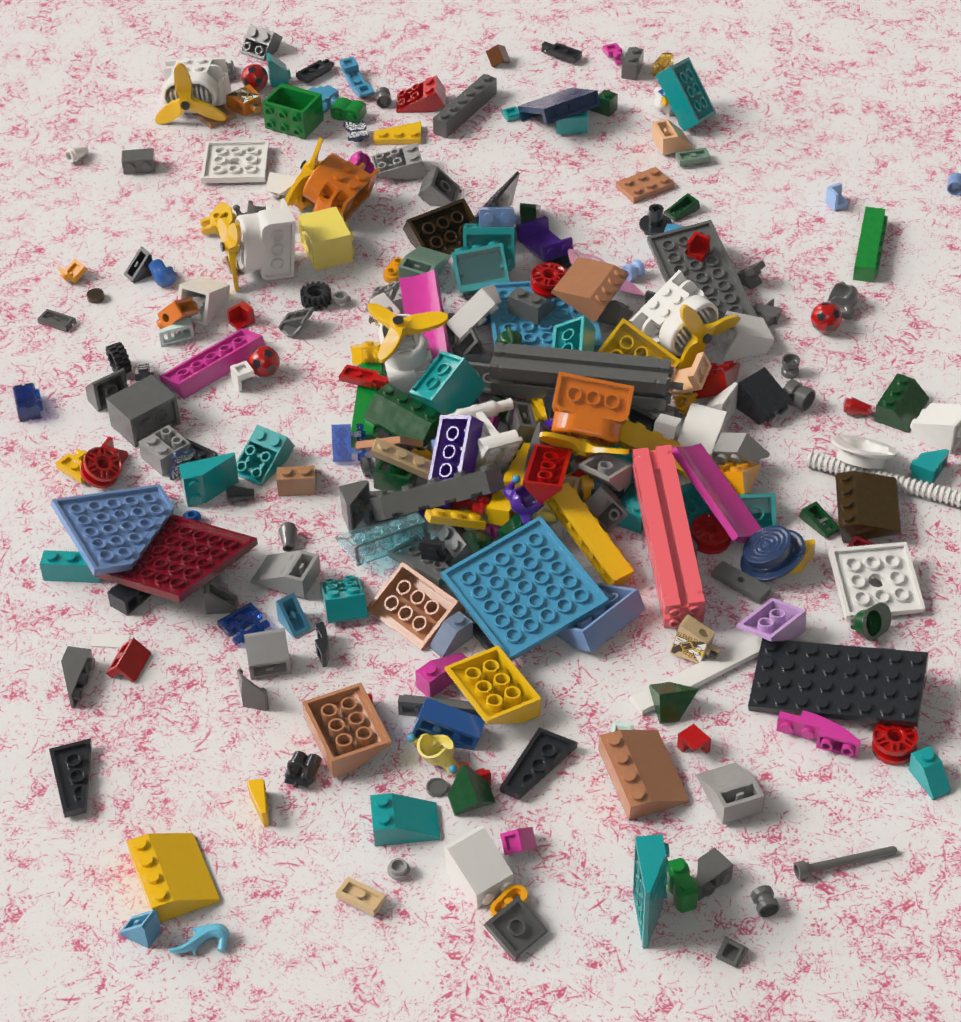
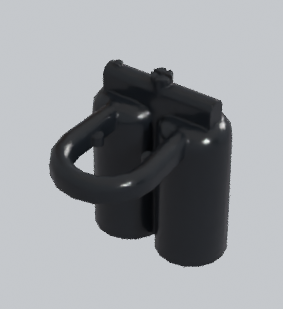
[284,751,322,788]

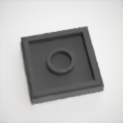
[483,896,548,961]

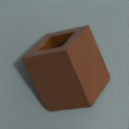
[486,44,511,67]

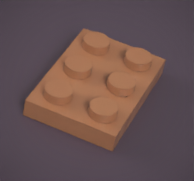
[616,167,674,203]

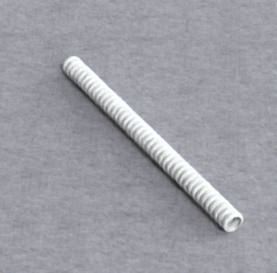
[806,451,961,508]

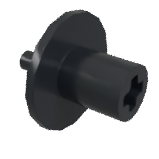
[639,204,672,235]

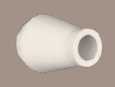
[65,145,89,163]

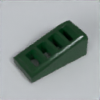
[664,193,700,222]
[799,501,840,539]

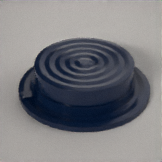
[740,526,806,582]

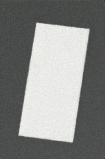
[90,633,130,648]

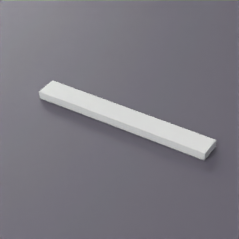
[630,635,762,715]

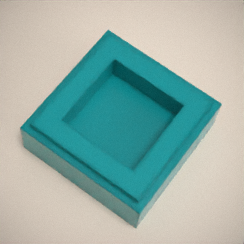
[502,106,521,122]

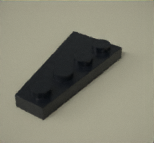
[500,727,577,800]
[49,738,92,818]

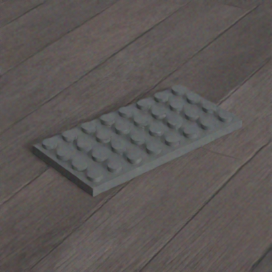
[647,220,757,320]

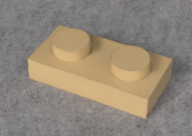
[336,877,386,916]

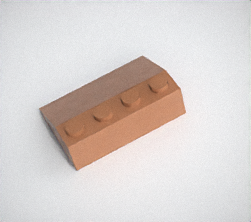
[551,257,629,323]
[367,562,466,651]
[302,682,392,778]
[598,730,690,820]

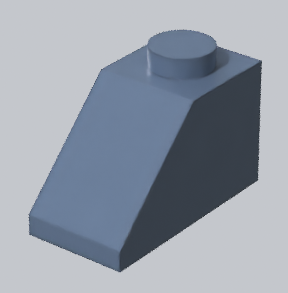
[429,611,473,658]

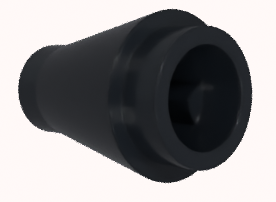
[226,485,254,504]

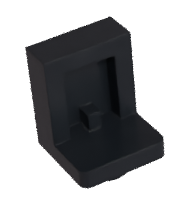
[418,533,446,562]

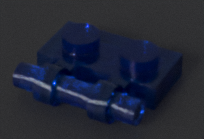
[331,423,367,462]
[217,602,270,646]

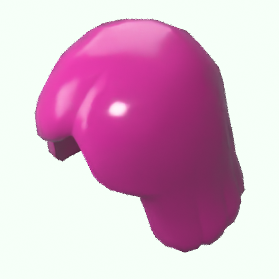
[349,151,375,174]

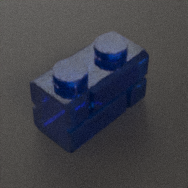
[13,382,43,422]

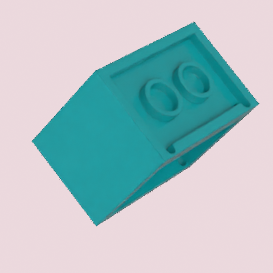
[463,223,516,272]
[451,241,510,297]
[409,350,487,415]

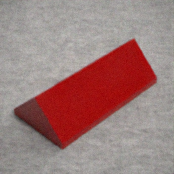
[522,444,573,504]

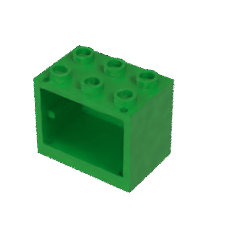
[262,83,324,139]

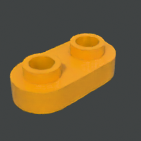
[383,257,403,283]
[580,475,594,502]
[490,884,528,918]

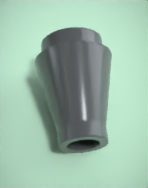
[278,522,298,552]

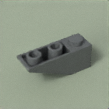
[61,646,95,708]

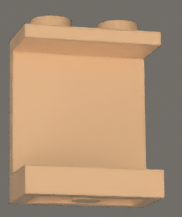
[669,352,712,396]

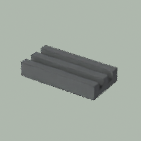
[37,309,77,332]

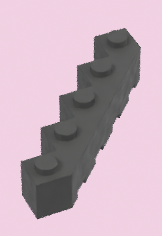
[369,464,505,521]

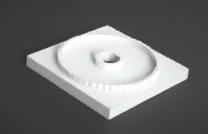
[201,140,269,183]
[828,542,926,620]

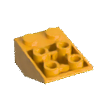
[718,461,761,495]

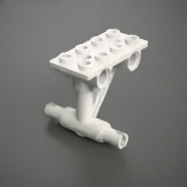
[448,398,523,472]

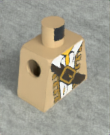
[670,614,722,663]

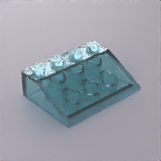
[335,512,428,566]

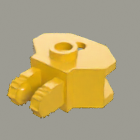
[200,202,237,235]
[350,341,381,365]

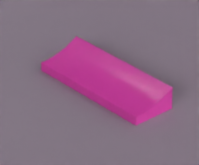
[399,270,450,363]
[159,328,266,399]
[672,443,762,543]

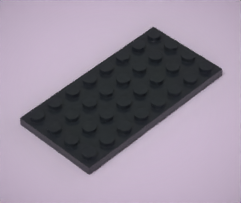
[748,638,929,727]

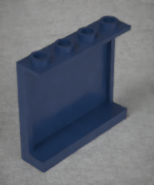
[518,88,601,124]

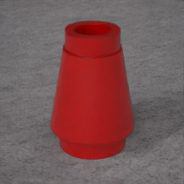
[843,397,872,416]

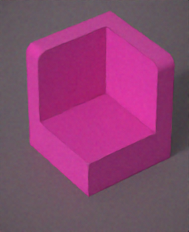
[500,827,537,855]

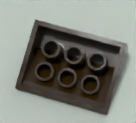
[403,198,474,255]
[835,470,902,543]

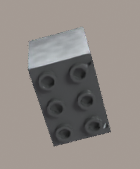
[106,375,181,447]

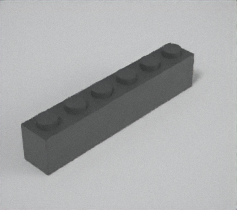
[433,74,497,139]

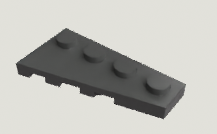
[387,534,449,586]

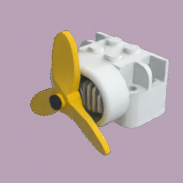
[155,57,231,125]
[217,198,295,292]
[630,270,741,370]
[367,303,449,396]

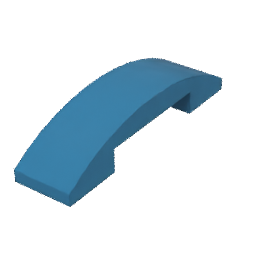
[339,56,374,97]

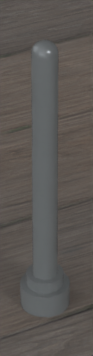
[793,846,897,880]

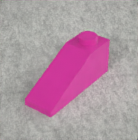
[415,653,468,697]

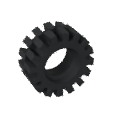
[300,281,332,311]
[106,342,132,374]

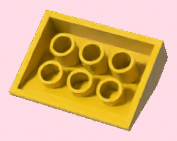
[597,318,681,368]
[444,645,541,724]
[126,833,220,923]

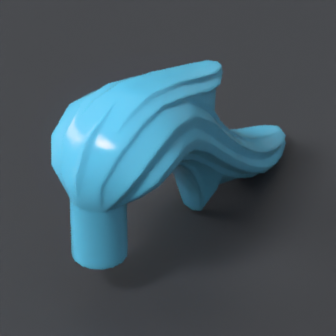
[168,923,230,955]

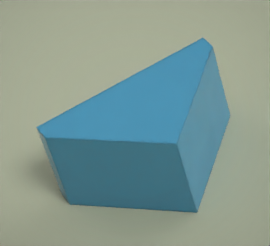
[276,592,311,637]
[119,909,162,948]

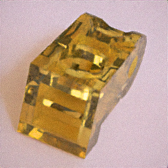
[653,52,674,77]

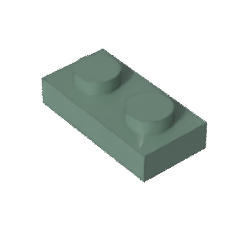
[675,148,711,167]

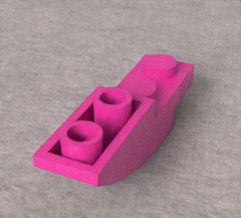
[776,710,861,758]

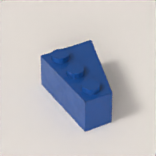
[411,697,485,750]

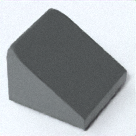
[715,937,749,968]

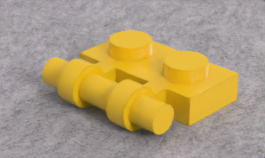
[55,449,87,484]

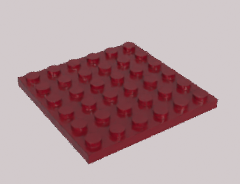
[92,514,258,603]

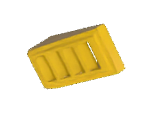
[247,779,269,827]

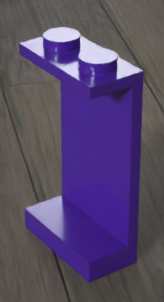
[516,216,573,262]

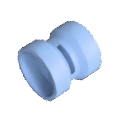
[621,259,645,281]

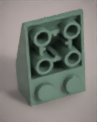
[398,246,451,278]

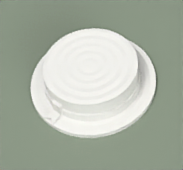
[831,435,897,469]

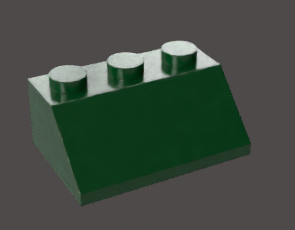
[874,373,929,433]

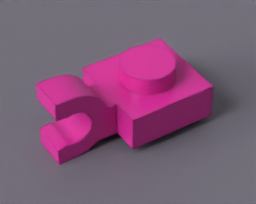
[603,43,622,65]

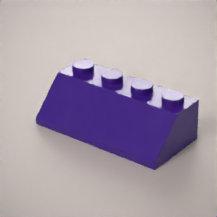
[427,415,484,483]

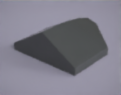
[278,307,315,337]
[237,668,269,711]

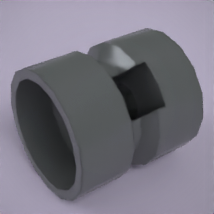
[783,379,816,411]

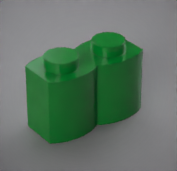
[330,97,367,123]
[666,858,698,913]

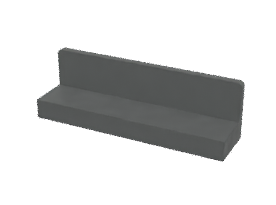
[398,694,481,717]

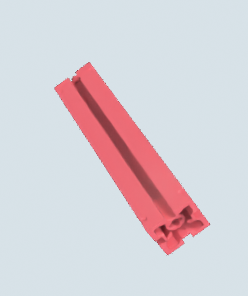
[632,445,705,628]

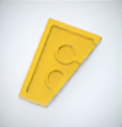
[374,121,422,145]
[424,508,486,530]

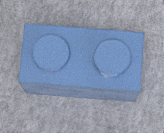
[479,207,514,227]

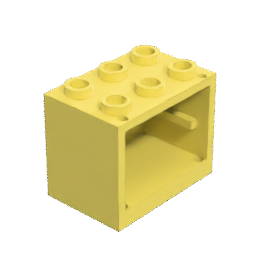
[298,207,355,271]

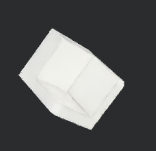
[230,361,254,392]

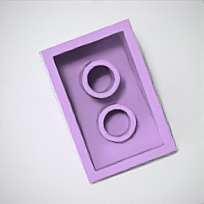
[737,598,806,641]

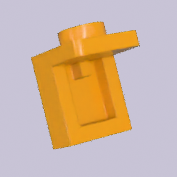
[57,259,88,284]

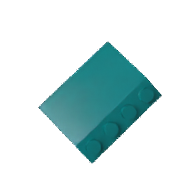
[655,57,716,131]
[633,834,670,949]

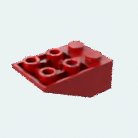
[396,75,446,113]
[693,360,740,399]

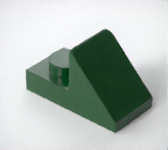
[520,203,541,223]

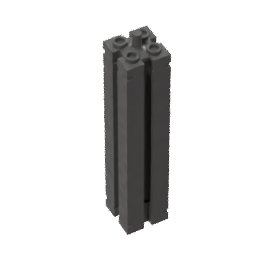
[489,342,684,411]

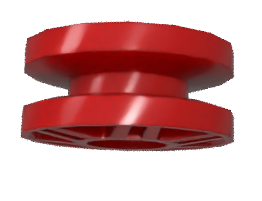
[530,263,567,298]
[80,447,123,489]
[691,513,731,555]
[871,723,918,765]

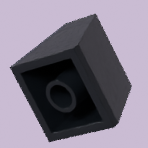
[736,367,792,425]

